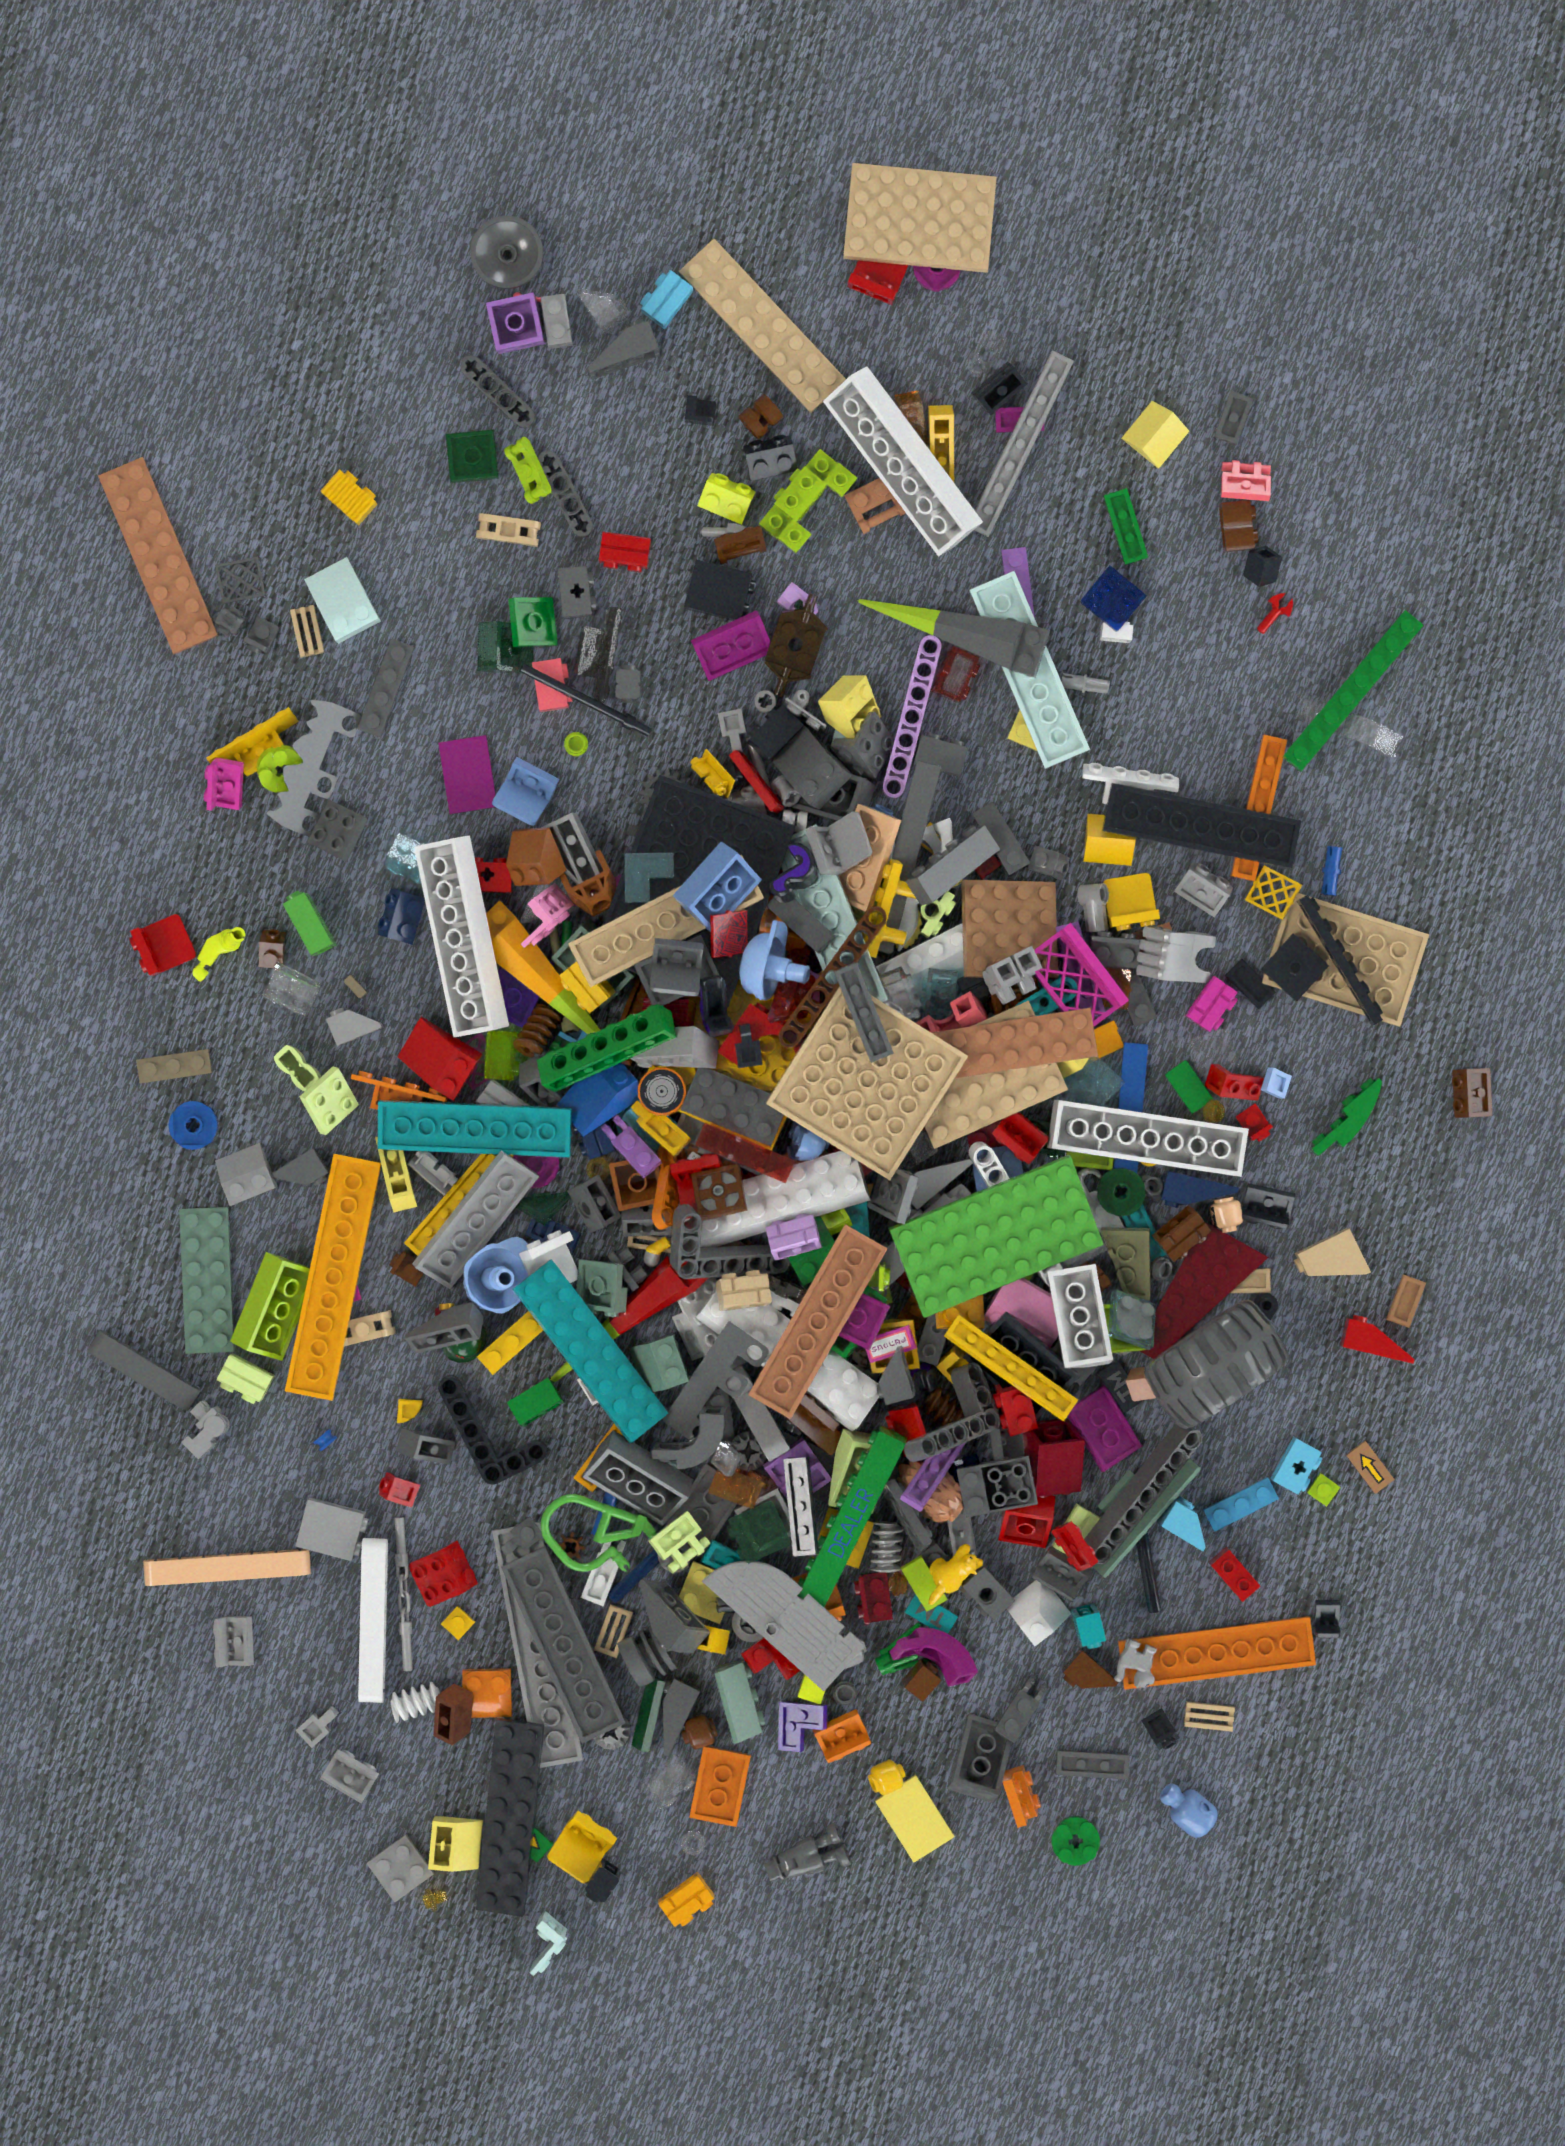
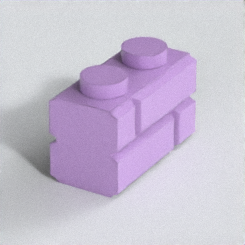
[766,1214,822,1261]

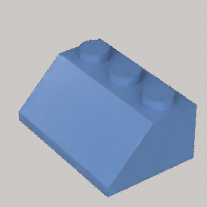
[673,842,762,932]

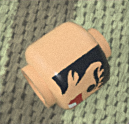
[1209,1196,1243,1233]

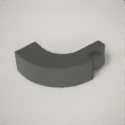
[652,1406,727,1469]

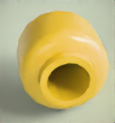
[868,1759,906,1795]

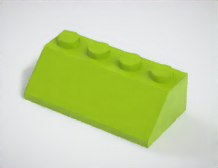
[230,1252,310,1361]

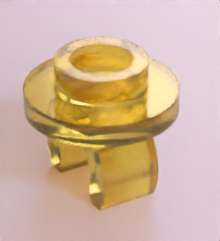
[422,1888,448,1912]

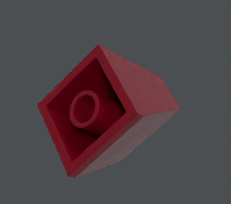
[1022,1418,1085,1498]

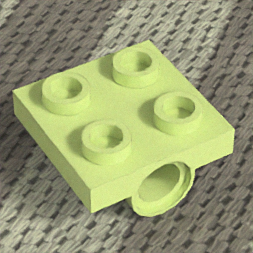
[921,891,956,939]
[299,1067,359,1135]

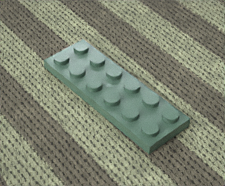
[179,1207,235,1354]

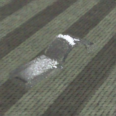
[1294,694,1404,759]

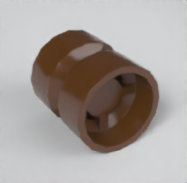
[738,394,784,440]

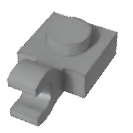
[718,709,746,752]
[296,1706,339,1748]

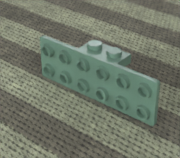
[1093,1458,1201,1578]

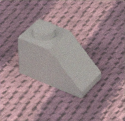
[326,1007,384,1046]

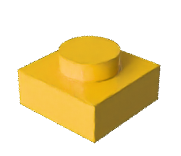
[441,1605,475,1640]

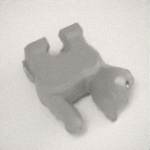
[1114,1638,1157,1688]

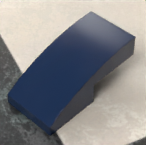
[525,1213,582,1255]

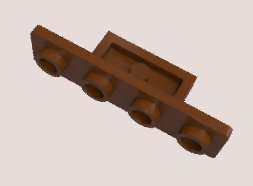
[780,1393,841,1455]

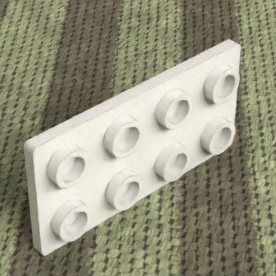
[672,1277,750,1369]

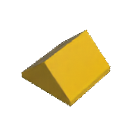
[1083,814,1136,866]

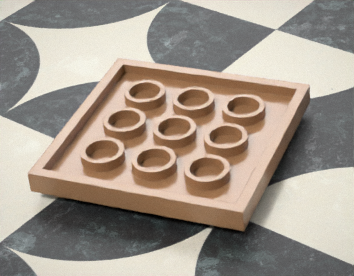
[961,880,1058,979]

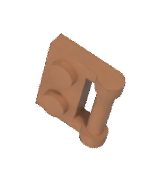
[844,478,906,534]

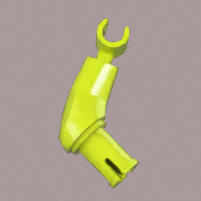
[192,927,245,982]

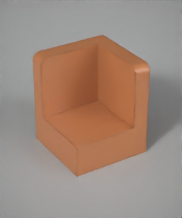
[1126,1367,1156,1401]

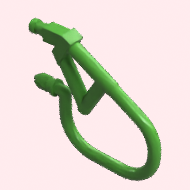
[540,1494,657,1572]

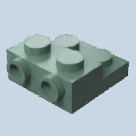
[577,1259,627,1317]

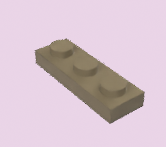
[136,1049,212,1084]

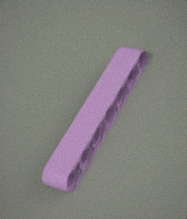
[882,635,941,799]

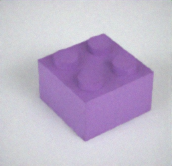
[486,293,546,354]

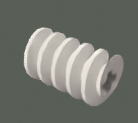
[391,1682,440,1723]

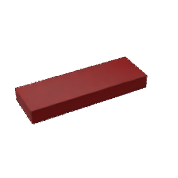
[729,750,784,814]

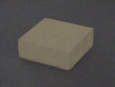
[344,975,368,999]

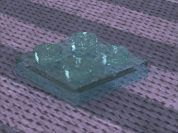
[1064,1056,1125,1107]

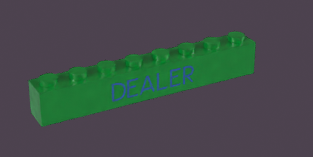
[797,1425,907,1607]

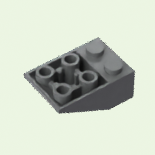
[957,1456,1038,1518]

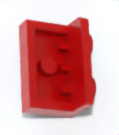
[991,1112,1049,1165]
[993,1384,1038,1437]

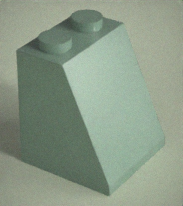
[629,1332,690,1392]

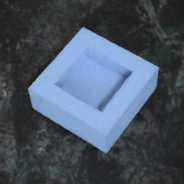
[1261,1067,1292,1099]

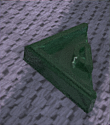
[515,1189,571,1226]

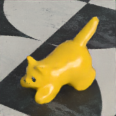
[928,1544,983,1605]

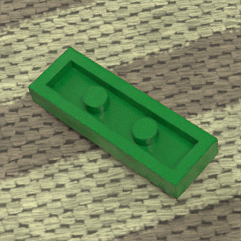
[1103,488,1148,565]

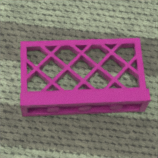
[1034,923,1129,1026]

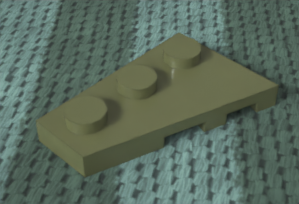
[1101,1227,1151,1300]

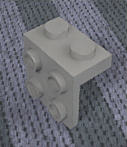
[805,811,872,875]

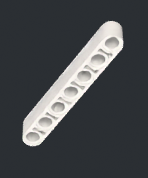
[969,1141,1063,1287]
[358,1538,388,1703]

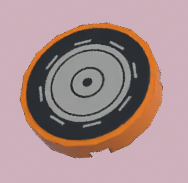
[638,1067,686,1116]

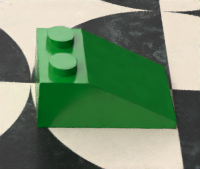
[787,1216,835,1286]

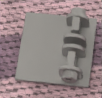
[785,689,827,731]

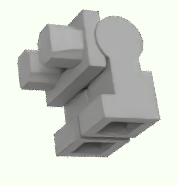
[983,946,1043,1005]
[181,1400,230,1459]

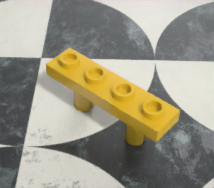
[863,858,916,958]

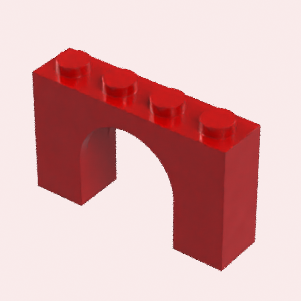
[717,1002,807,1065]

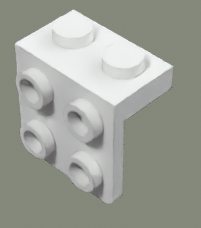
[519,1230,578,1283]

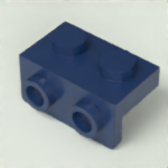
[378,889,425,945]

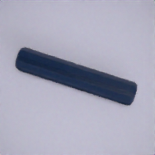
[608,1549,660,1603]

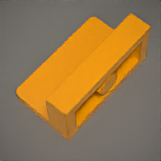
[1085,1020,1124,1065]

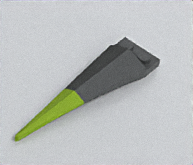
[857,599,1050,678]

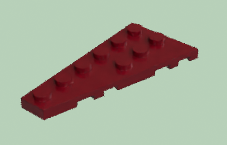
[1140,1222,1269,1359]

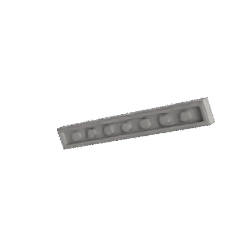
[974,350,1074,537]

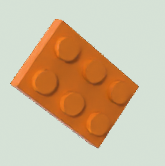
[689,1746,751,1827]

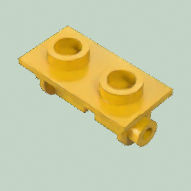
[690,749,735,798]

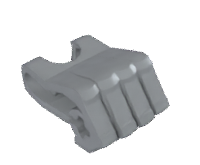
[1137,926,1216,983]

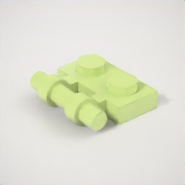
[648,1511,710,1574]

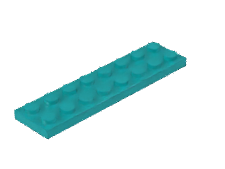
[378,1100,572,1157]
[512,1259,668,1444]

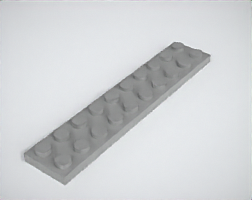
[492,1521,583,1768]

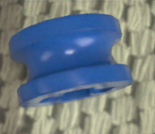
[313,1429,337,1451]

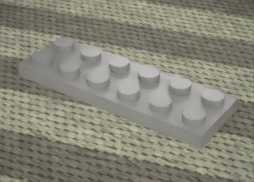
[412,1150,539,1289]

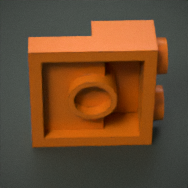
[1002,1765,1041,1828]

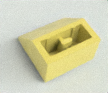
[818,675,881,739]
[428,1816,483,1872]

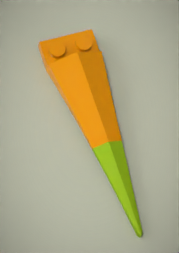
[486,900,601,1034]

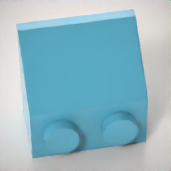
[1157,1496,1206,1551]

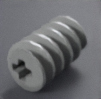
[870,1521,903,1573]

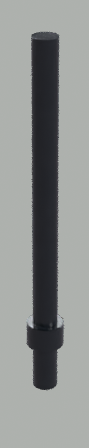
[519,663,652,737]

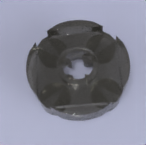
[768,1274,808,1304]

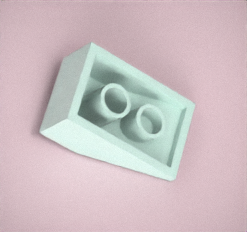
[304,557,381,644]

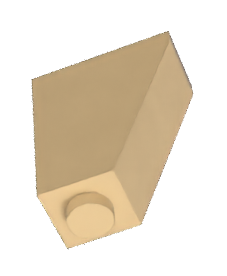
[1294,1228,1371,1276]

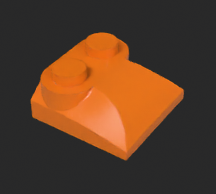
[462,1668,512,1718]

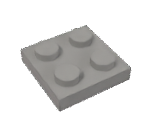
[366,1834,434,1902]

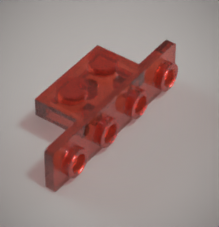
[767,946,816,1023]

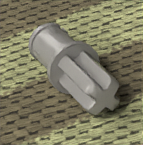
[1061,673,1110,694]

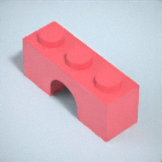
[916,991,988,1033]

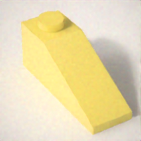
[375,1137,417,1212]

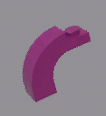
[890,1628,978,1687]

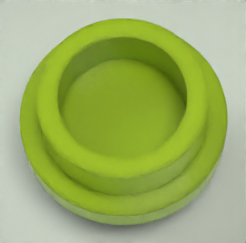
[564,732,588,756]

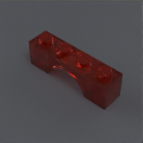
[695,1122,796,1183]

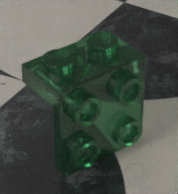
[727,1501,791,1564]

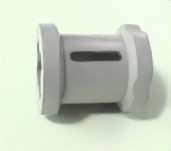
[771,775,801,807]

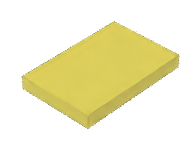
[875,1774,954,1862]

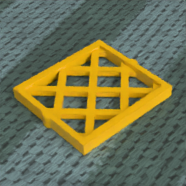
[1245,865,1302,920]

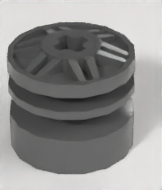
[617,1625,678,1688]

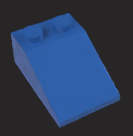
[557,1063,639,1137]

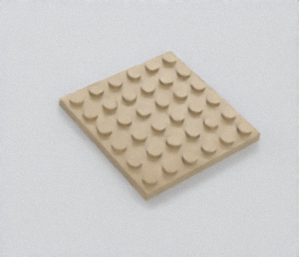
[765,986,968,1180]

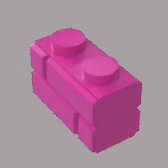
[1185,976,1238,1032]

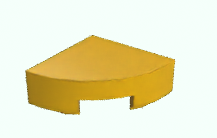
[397,1399,423,1423]

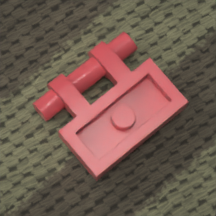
[1221,460,1271,501]

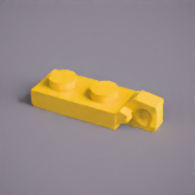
[631,1100,691,1157]

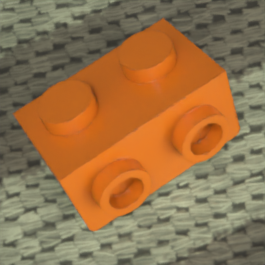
[813,1709,871,1763]

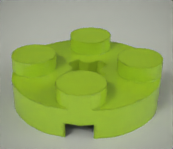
[256,745,303,793]

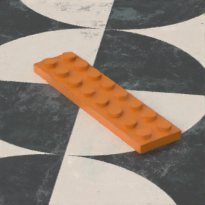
[1118,1616,1316,1690]

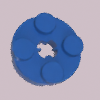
[169,1101,218,1150]

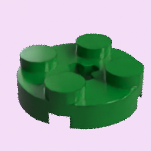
[1051,1816,1100,1866]

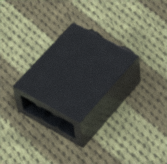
[684,559,756,621]

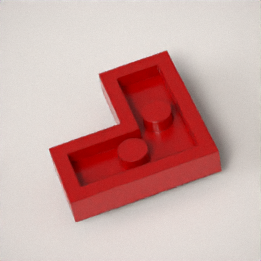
[741,1637,801,1680]

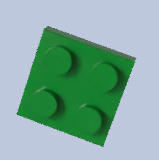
[508,597,558,647]

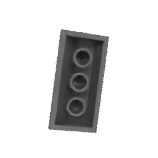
[582,1430,693,1526]

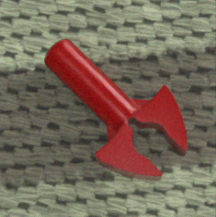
[1257,593,1293,634]

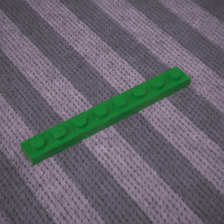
[1282,610,1424,772]

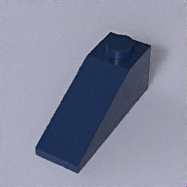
[1160,1171,1239,1208]

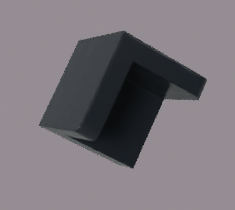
[685,395,716,426]
[1243,546,1282,587]

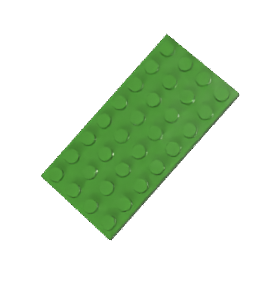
[889,1155,1104,1318]

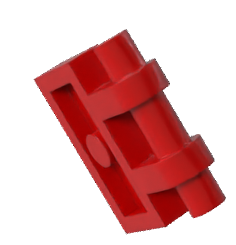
[1051,1521,1099,1572]

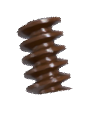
[513,1004,562,1057]
[919,1387,965,1427]

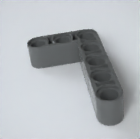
[670,1204,790,1279]
[904,1362,1000,1462]

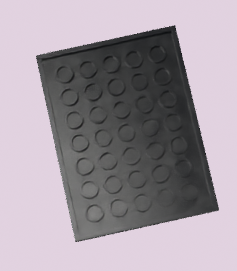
[603,775,796,1008]

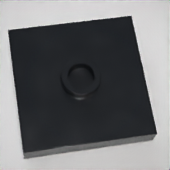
[1260,933,1329,1002]

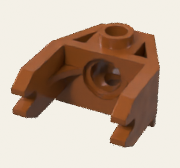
[559,849,617,917]

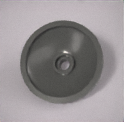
[470,215,543,289]

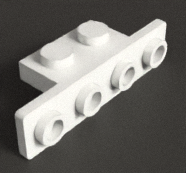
[1082,763,1179,804]

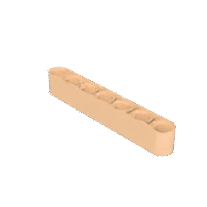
[143,1549,311,1586]

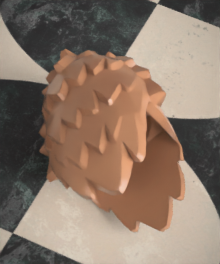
[897,1461,964,1522]

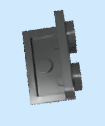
[831,712,894,778]
[650,938,704,996]

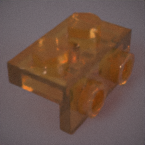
[708,1465,768,1509]

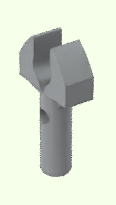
[701,523,745,537]

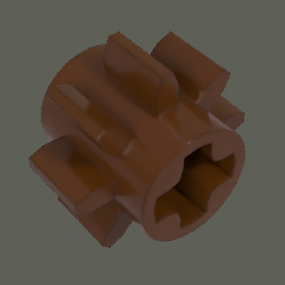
[558,1531,586,1559]

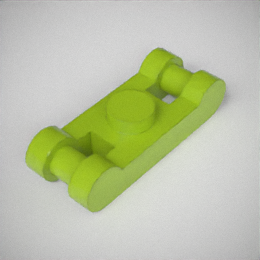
[504,437,552,504]

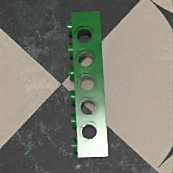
[537,1004,677,1092]

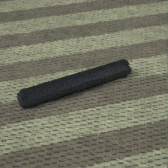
[1136,1531,1161,1613]

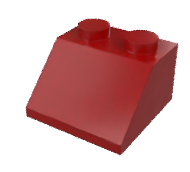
[998,1495,1055,1548]

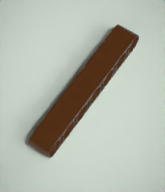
[779,906,887,1049]

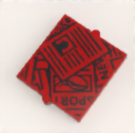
[710,910,748,958]

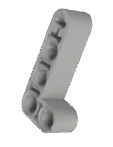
[726,1365,791,1462]

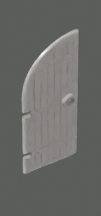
[702,1561,865,1691]

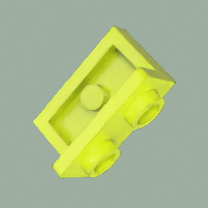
[697,473,756,525]

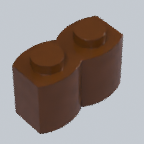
[1219,500,1258,553]

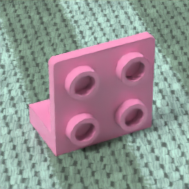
[521,883,574,948]

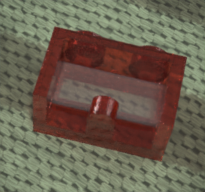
[930,646,980,703]

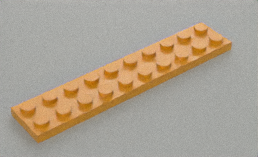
[285,1154,381,1401]

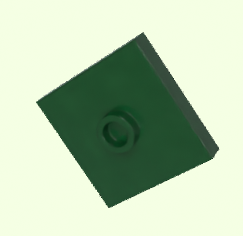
[446,429,499,483]

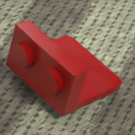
[129,914,196,976]
[670,1154,724,1219]
[408,1540,478,1607]

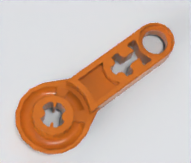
[652,1145,687,1230]

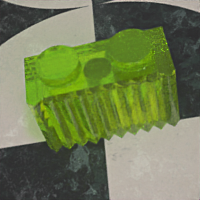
[483,1030,519,1080]

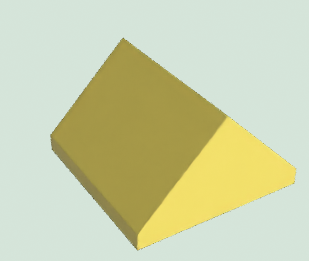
[1121,401,1189,469]

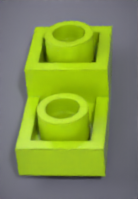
[900,1555,948,1612]

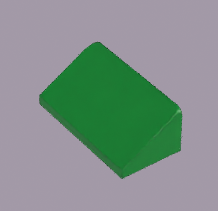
[1165,1059,1214,1114]

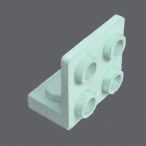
[530,1911,567,1976]

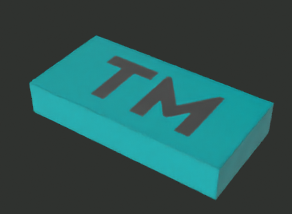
[904,1594,958,1634]

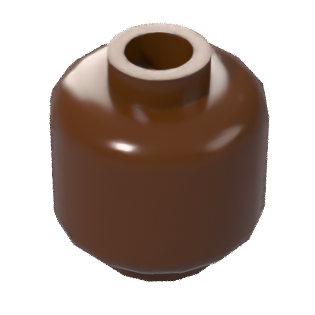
[681,1714,718,1750]

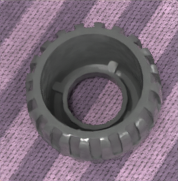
[1144,1300,1289,1429]

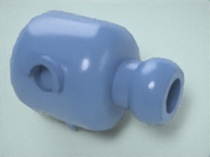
[1160,1783,1218,1838]

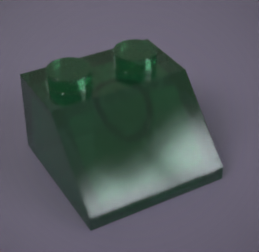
[477,621,533,674]

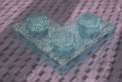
[624,853,674,903]

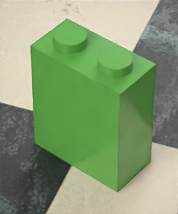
[283,891,337,956]

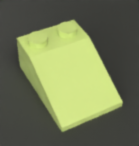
[828,1429,876,1514]

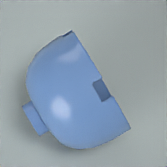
[787,1121,830,1161]

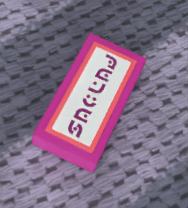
[865,1325,917,1363]

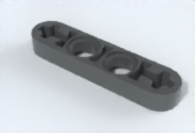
[460,355,535,429]
[538,451,593,538]

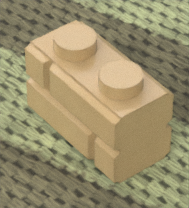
[716,1270,772,1311]

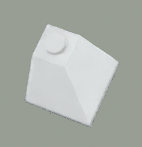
[1007,1580,1071,1646]

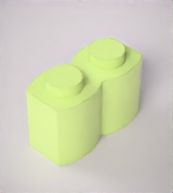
[274,1045,321,1092]

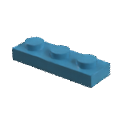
[1203,1477,1279,1532]

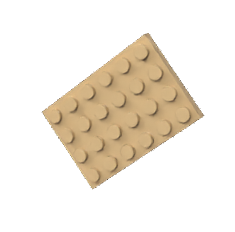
[843,163,997,273]
[1262,891,1429,1027]
[924,1001,1068,1149]

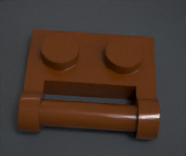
[714,526,767,565]

